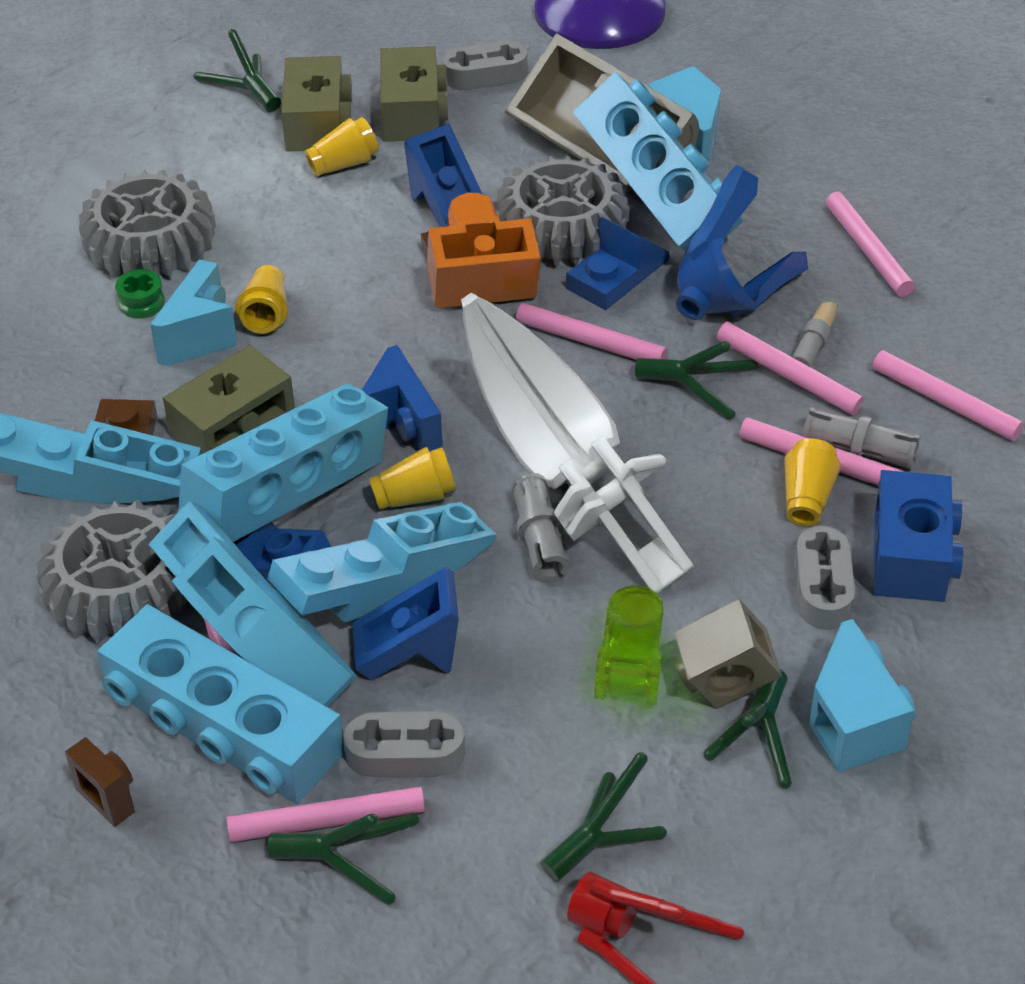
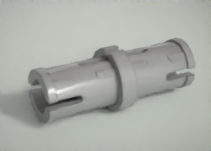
[803,407,921,470]
[511,473,570,582]

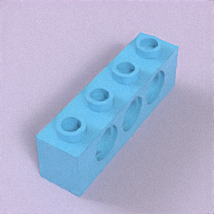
[573,71,744,251]
[179,383,388,542]
[97,604,345,804]

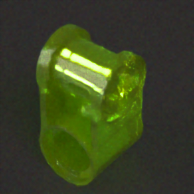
[594,585,663,706]

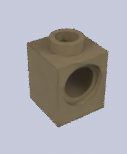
[675,599,782,709]

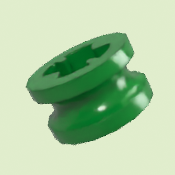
[115,269,165,318]

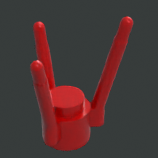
[567,871,744,984]

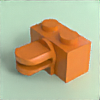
[427,193,541,308]

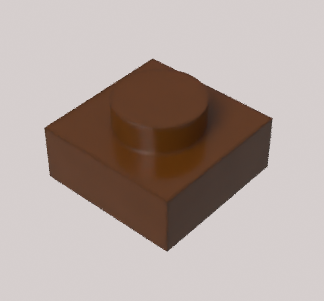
[95,399,158,436]
[65,737,135,827]

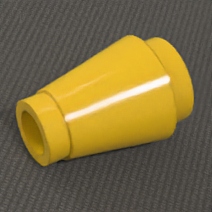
[304,117,379,177]
[236,265,288,334]
[784,438,841,527]
[369,446,457,510]

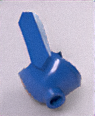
[676,164,808,320]

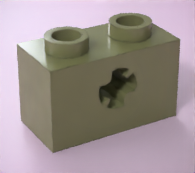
[380,46,448,142]
[281,56,352,152]
[162,345,295,455]

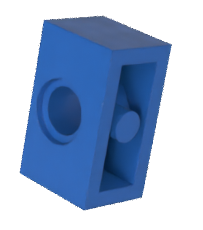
[873,470,963,602]

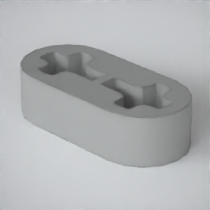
[443,41,528,90]
[794,526,855,630]
[343,711,465,777]

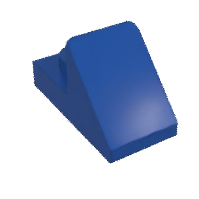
[404,123,482,227]
[566,217,670,311]
[362,345,443,451]
[353,567,459,680]

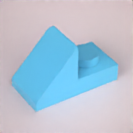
[150,259,237,366]

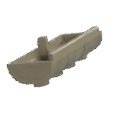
[504,33,699,197]

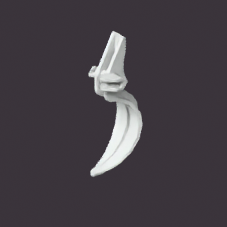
[461,293,694,595]

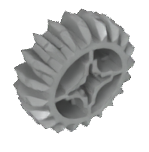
[495,155,630,266]
[78,170,216,278]
[36,499,187,644]

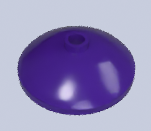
[535,0,666,49]

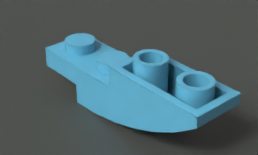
[0,413,201,504]
[148,501,357,707]
[267,502,497,623]

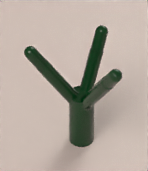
[193,29,281,112]
[635,341,758,420]
[703,670,792,789]
[540,752,667,882]
[268,813,419,905]

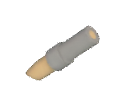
[792,302,838,367]

